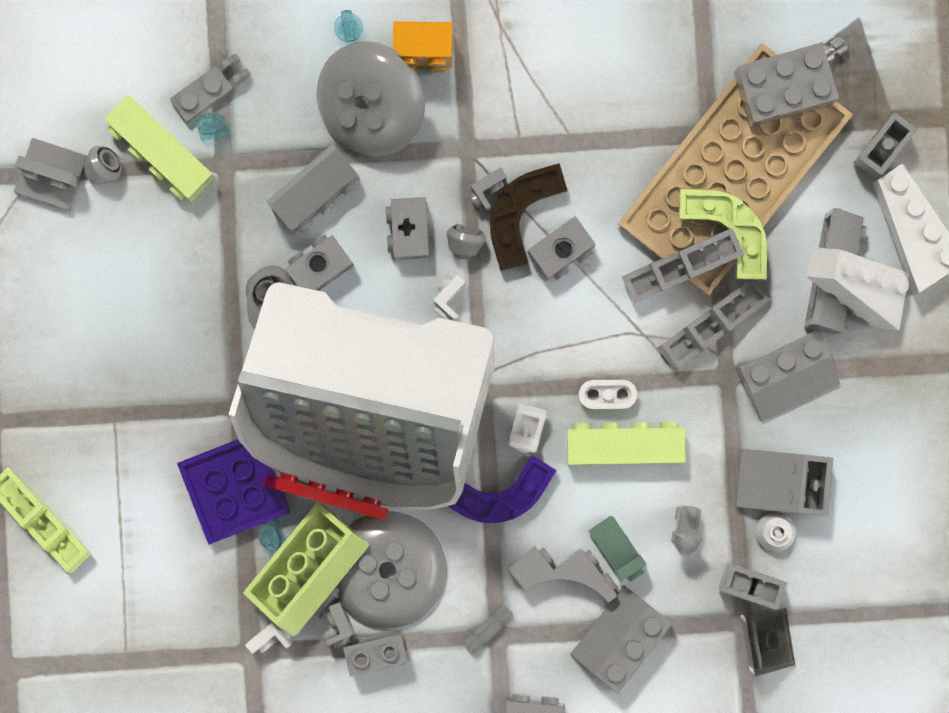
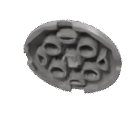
[317,41,425,156]
[336,511,446,628]

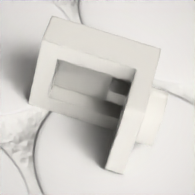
[433,275,466,321]
[508,403,547,453]

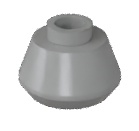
[84,146,122,184]
[447,224,486,260]

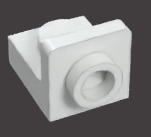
[245,622,293,654]

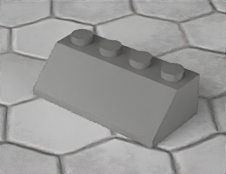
[804,208,867,334]

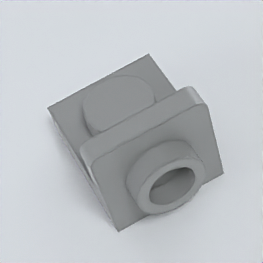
[469,167,507,213]
[324,601,355,648]

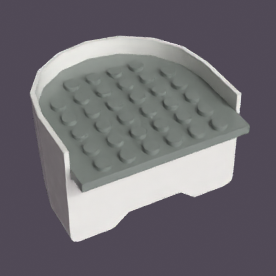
[228,283,495,509]

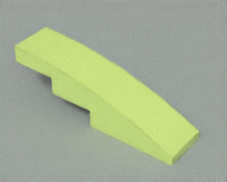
[0,467,92,574]

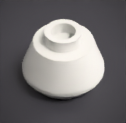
[756,512,796,552]

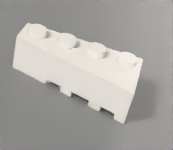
[872,163,949,295]
[806,247,910,330]

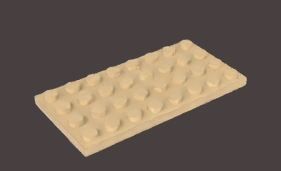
[617,43,853,296]

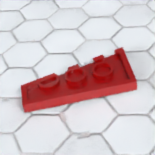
[262,472,388,520]

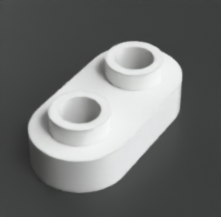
[578,380,637,409]

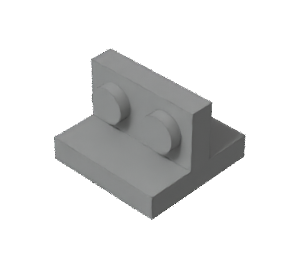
[14,137,87,211]

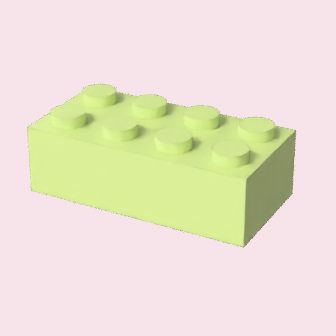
[243,501,370,636]

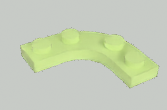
[679,189,767,280]

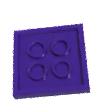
[177,439,291,545]

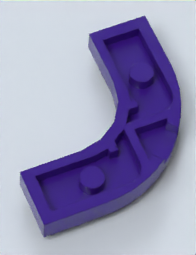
[448,455,557,523]

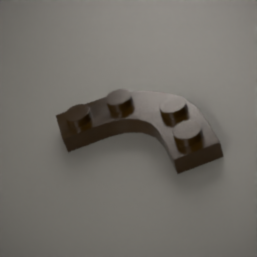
[490,163,568,272]

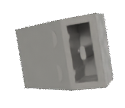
[736,449,833,516]

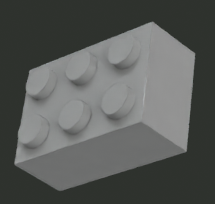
[734,42,839,128]

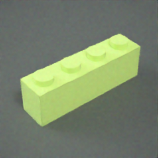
[104,94,216,202]
[567,422,686,465]

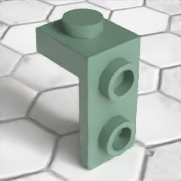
[589,516,647,582]

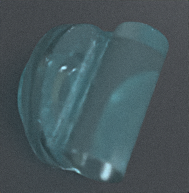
[334,10,363,42]
[197,113,230,141]
[258,519,286,552]

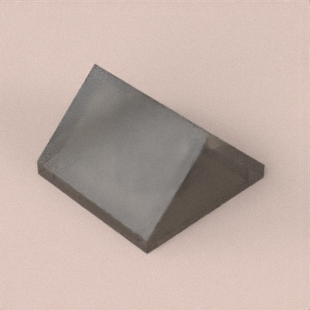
[741,607,795,676]

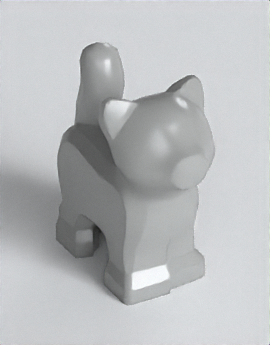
[671,505,702,555]

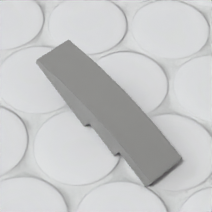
[622,228,744,303]
[658,280,772,371]

